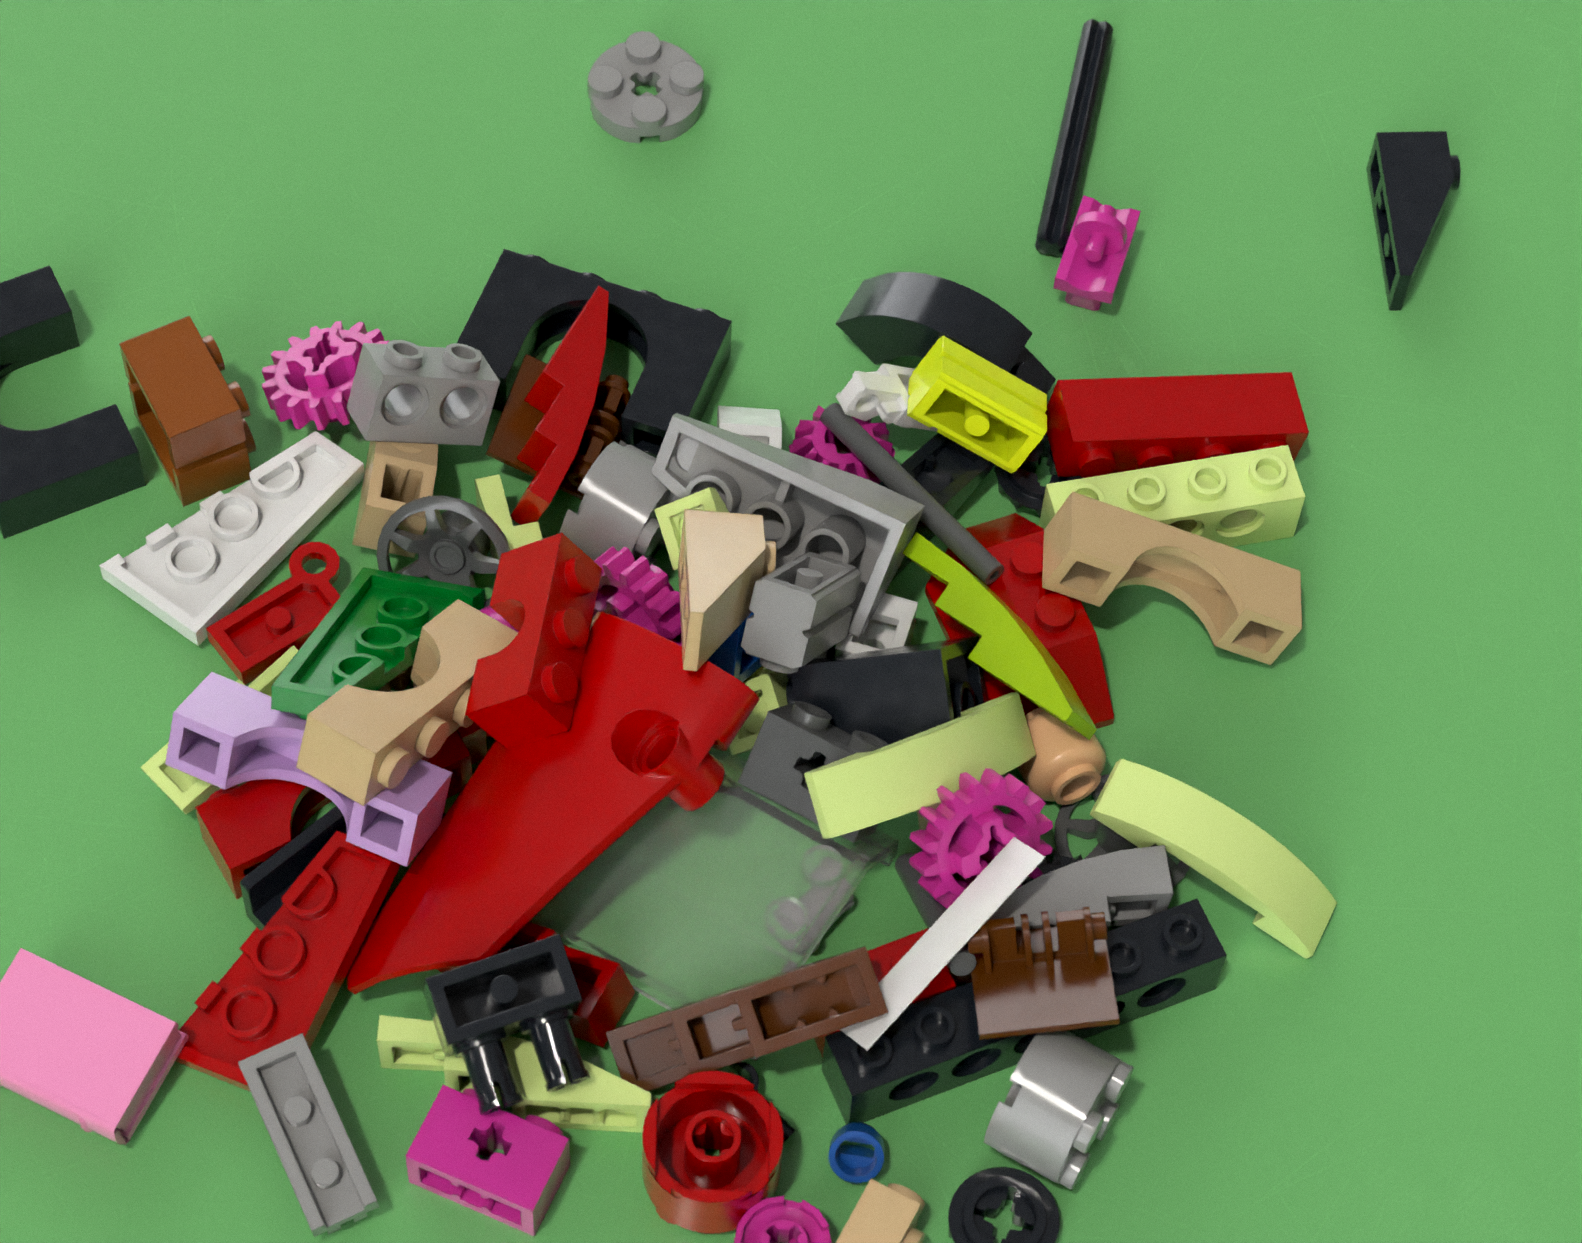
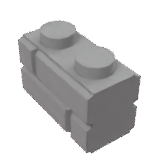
[741,552,862,674]

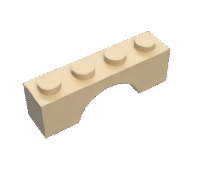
[1042,491,1302,665]
[296,599,518,806]

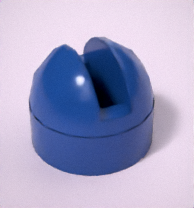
[828,1121,885,1183]

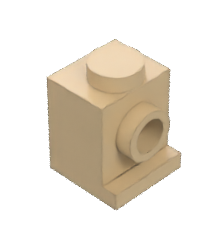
[836,1179,925,1243]

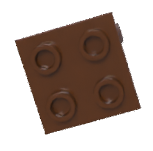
[485,354,631,500]
[967,906,1120,1040]

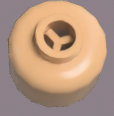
[1017,707,1106,805]

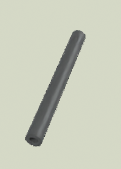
[820,403,1004,585]

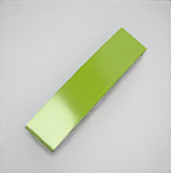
[903,532,1097,740]

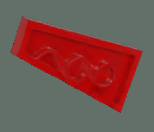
[176,831,401,1092]

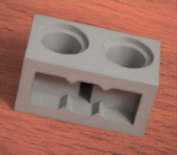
[346,340,500,446]

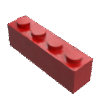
[1045,372,1309,478]

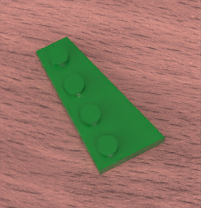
[271,567,485,720]

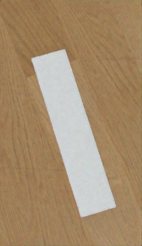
[840,837,1045,1050]

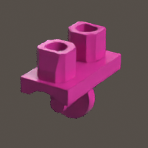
[1053,195,1141,311]

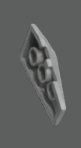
[651,413,925,637]

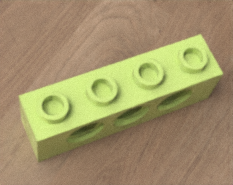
[1039,445,1305,547]

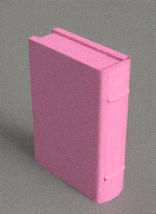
[0,948,189,1144]

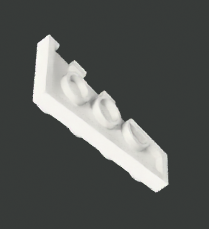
[99,431,365,646]

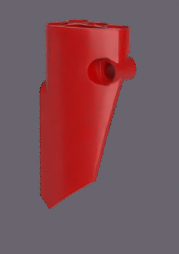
[347,612,760,994]

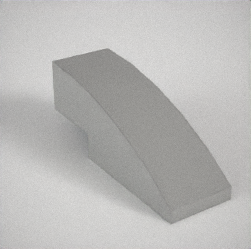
[988,845,1173,931]

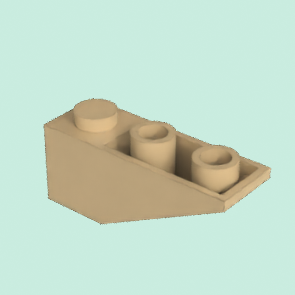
[352,441,438,558]

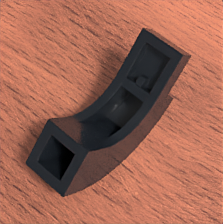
[836,272,1056,394]

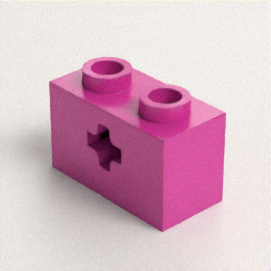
[405,1085,570,1236]

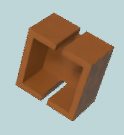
[119,315,256,507]

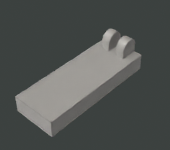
[238,1034,379,1237]

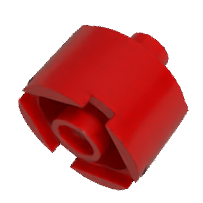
[642,1071,784,1234]

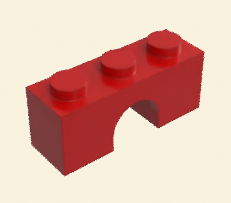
[465,533,602,749]

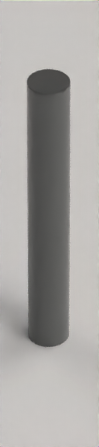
[895,853,976,976]

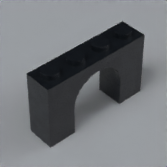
[457,249,732,458]
[0,265,146,539]

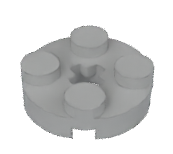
[588,31,704,143]

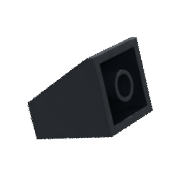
[786,636,987,765]

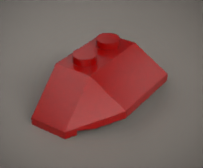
[925,513,1114,729]

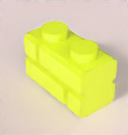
[907,336,1047,474]

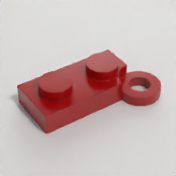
[206,542,340,685]

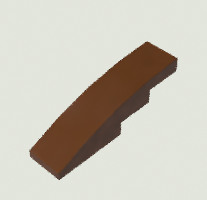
[606,946,888,1091]

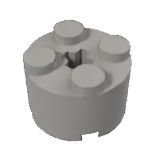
[560,440,679,566]
[984,1030,1134,1190]

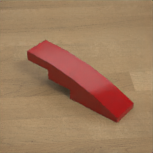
[510,285,609,525]

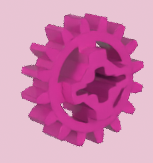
[261,321,389,430]
[593,546,682,646]
[909,768,1053,909]

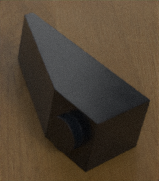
[1366,131,1461,311]

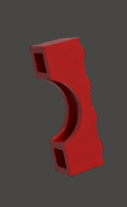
[195,731,472,900]

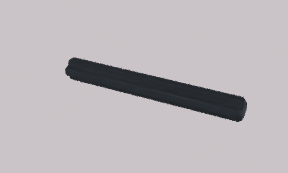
[1035,19,1113,257]

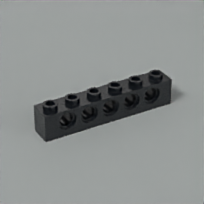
[821,898,1227,1124]

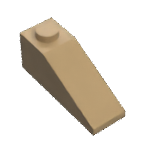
[678,509,776,671]

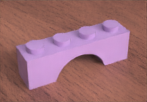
[165,672,452,867]

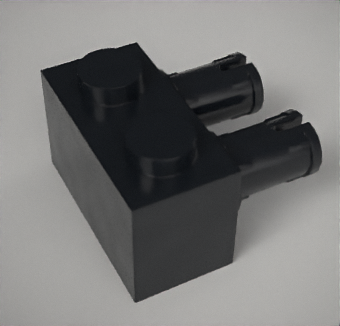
[423,934,590,1115]

